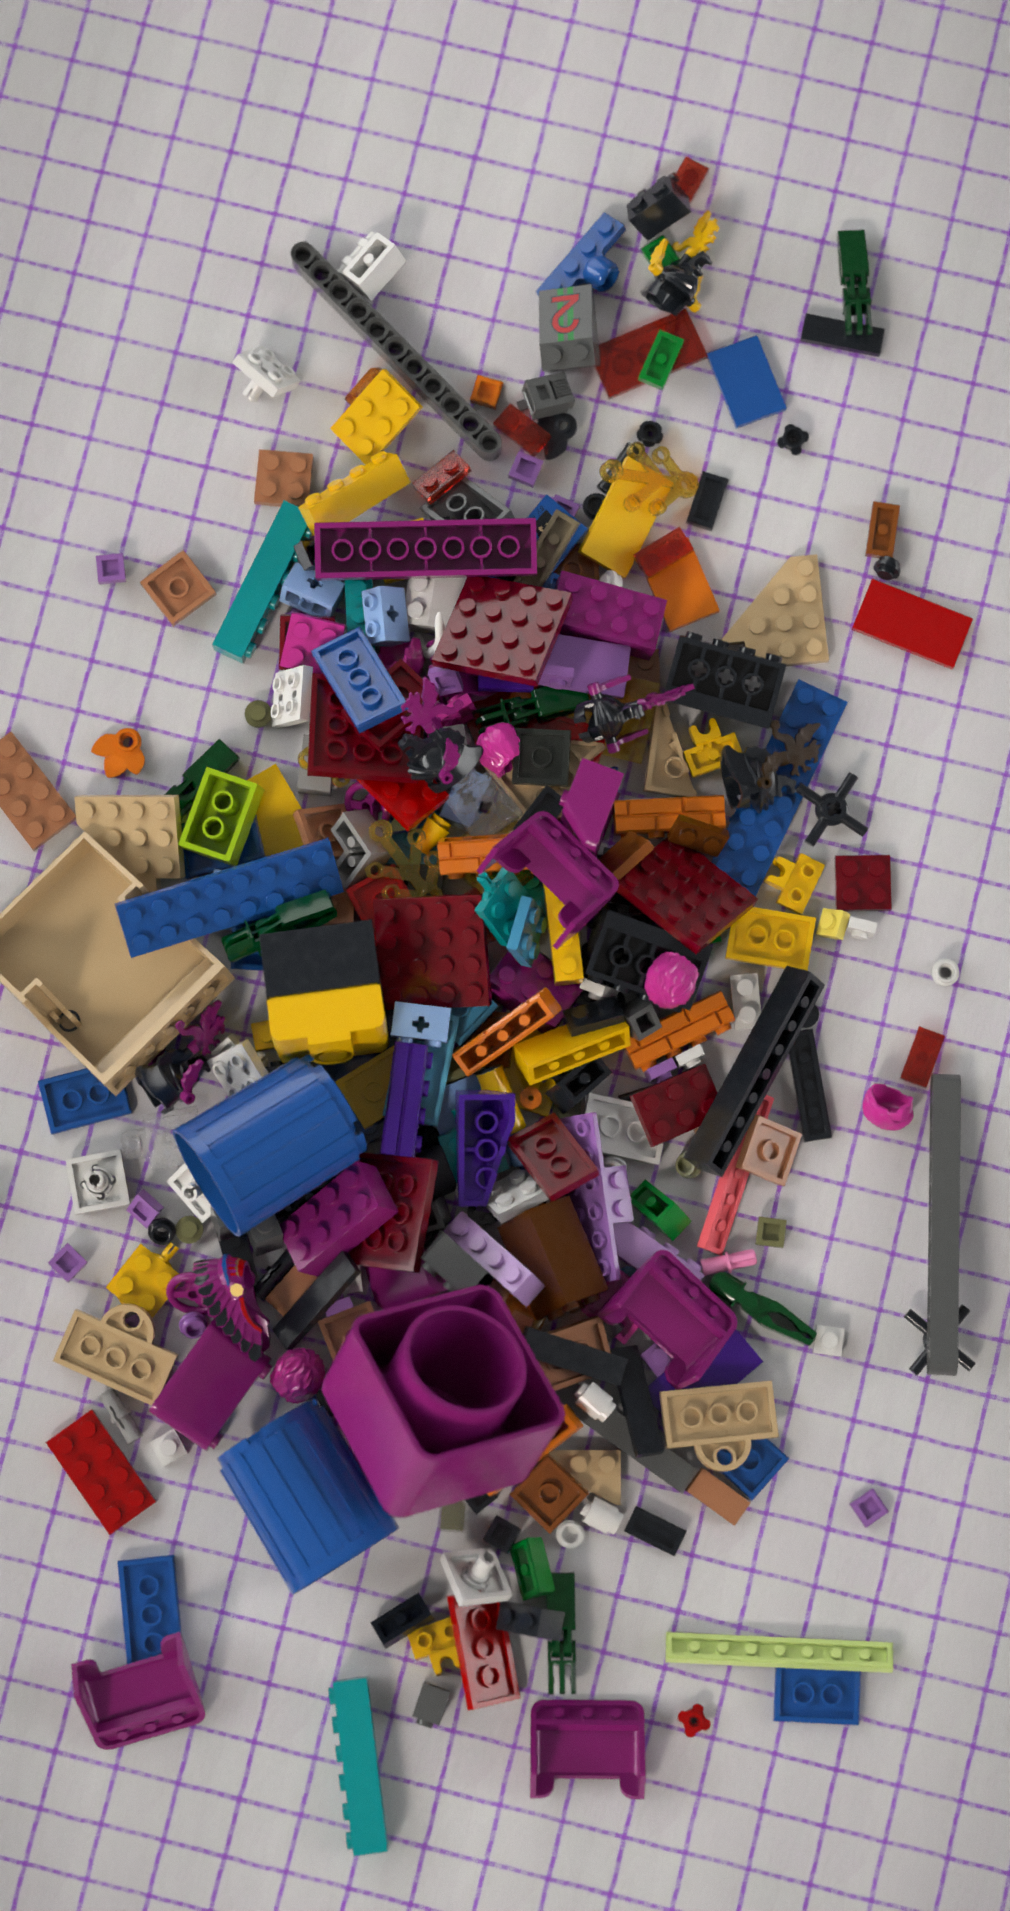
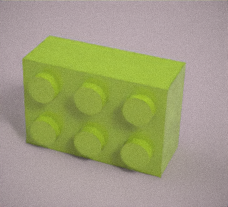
[178,767,264,867]

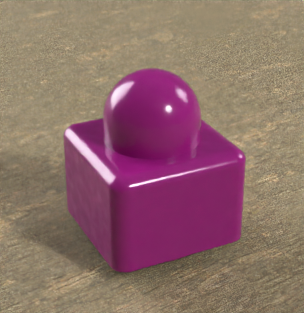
[322,1285,565,1518]

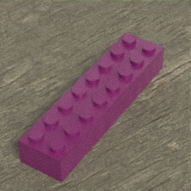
[314,518,537,581]

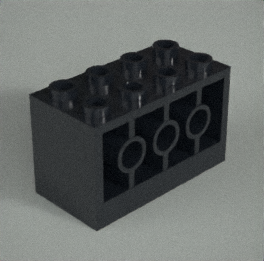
[664,631,787,729]
[582,907,713,1013]

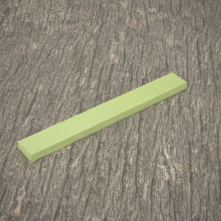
[665,1632,893,1673]

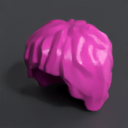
[378,637,425,676]
[476,722,520,778]
[645,952,699,1009]
[270,1347,325,1404]

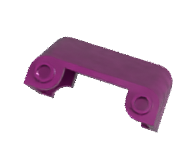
[149,1319,273,1451]

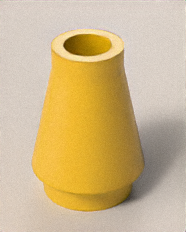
[414,813,452,855]

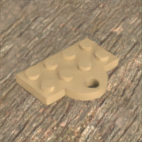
[53,1303,179,1406]
[659,1381,779,1472]

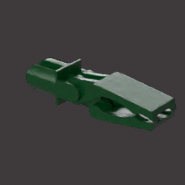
[837,230,873,336]
[472,686,590,736]
[164,739,240,821]
[221,890,337,962]
[709,1272,817,1346]
[546,1572,577,1695]

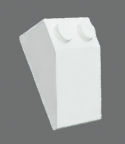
[405,578,466,634]

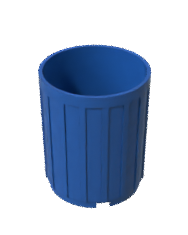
[173,1055,367,1237]
[217,1398,400,1595]

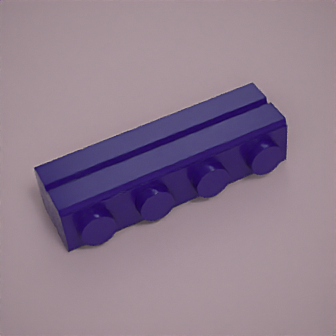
[380,1041,433,1158]

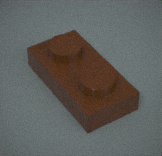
[667,814,730,857]

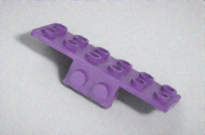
[538,634,631,699]
[560,1112,634,1282]

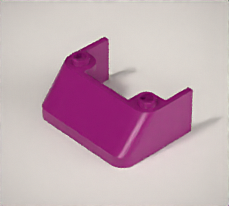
[559,758,624,857]
[477,811,619,950]

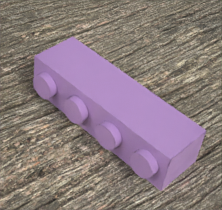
[443,1211,545,1307]
[613,1221,704,1281]

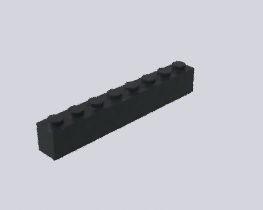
[683,966,825,1177]

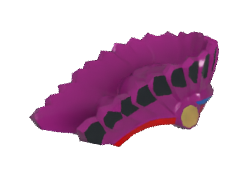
[192,1254,271,1362]

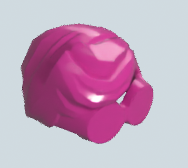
[863,1083,914,1131]

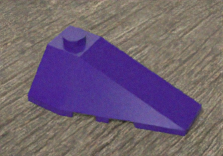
[455,1090,515,1206]

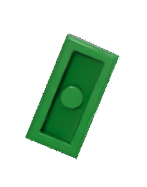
[510,1537,555,1601]

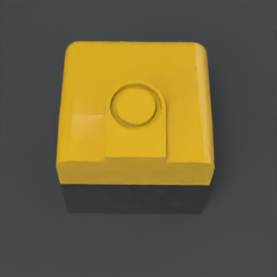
[259,919,389,1065]

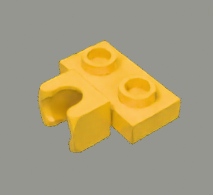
[683,718,743,778]
[763,853,825,915]
[408,1617,460,1676]

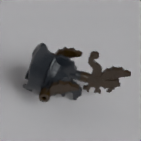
[720,720,821,814]

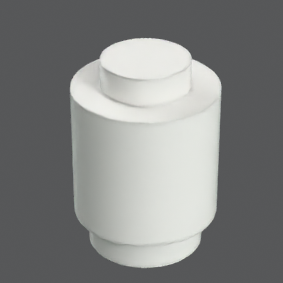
[574,1381,616,1422]
[579,1496,624,1535]

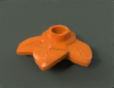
[91,728,145,778]

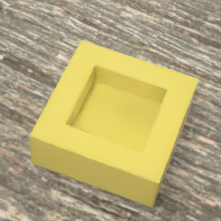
[816,908,850,940]

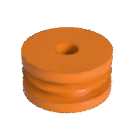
[520,1087,542,1110]

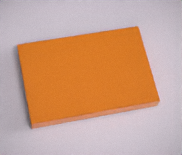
[638,537,720,633]

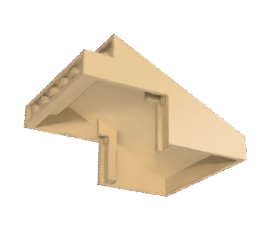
[0,831,235,1096]

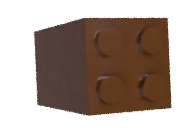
[497,1196,609,1322]

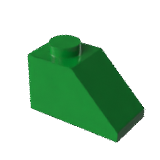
[630,1179,692,1241]

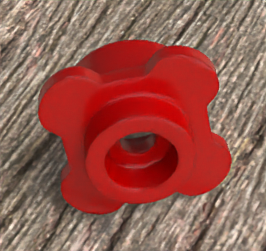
[677,1704,711,1738]

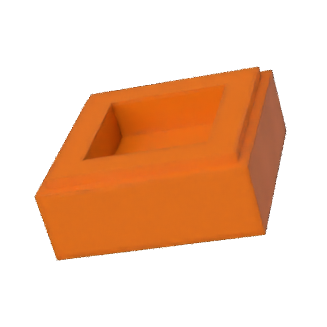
[470,375,503,410]

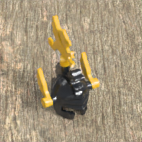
[640,210,720,317]

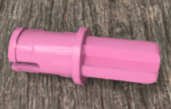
[700,1249,757,1277]

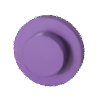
[179,1312,207,1339]

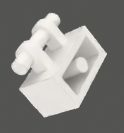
[337,231,406,301]

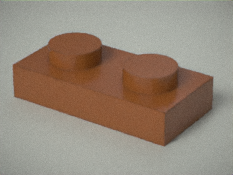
[865,501,900,558]

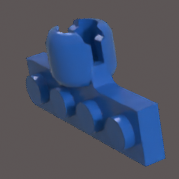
[536,212,626,297]

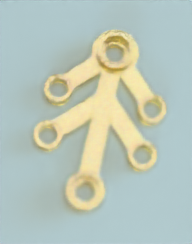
[599,442,699,516]
[365,820,443,898]

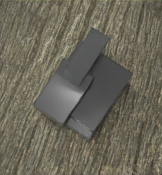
[516,372,575,420]

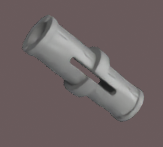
[98,1388,143,1445]

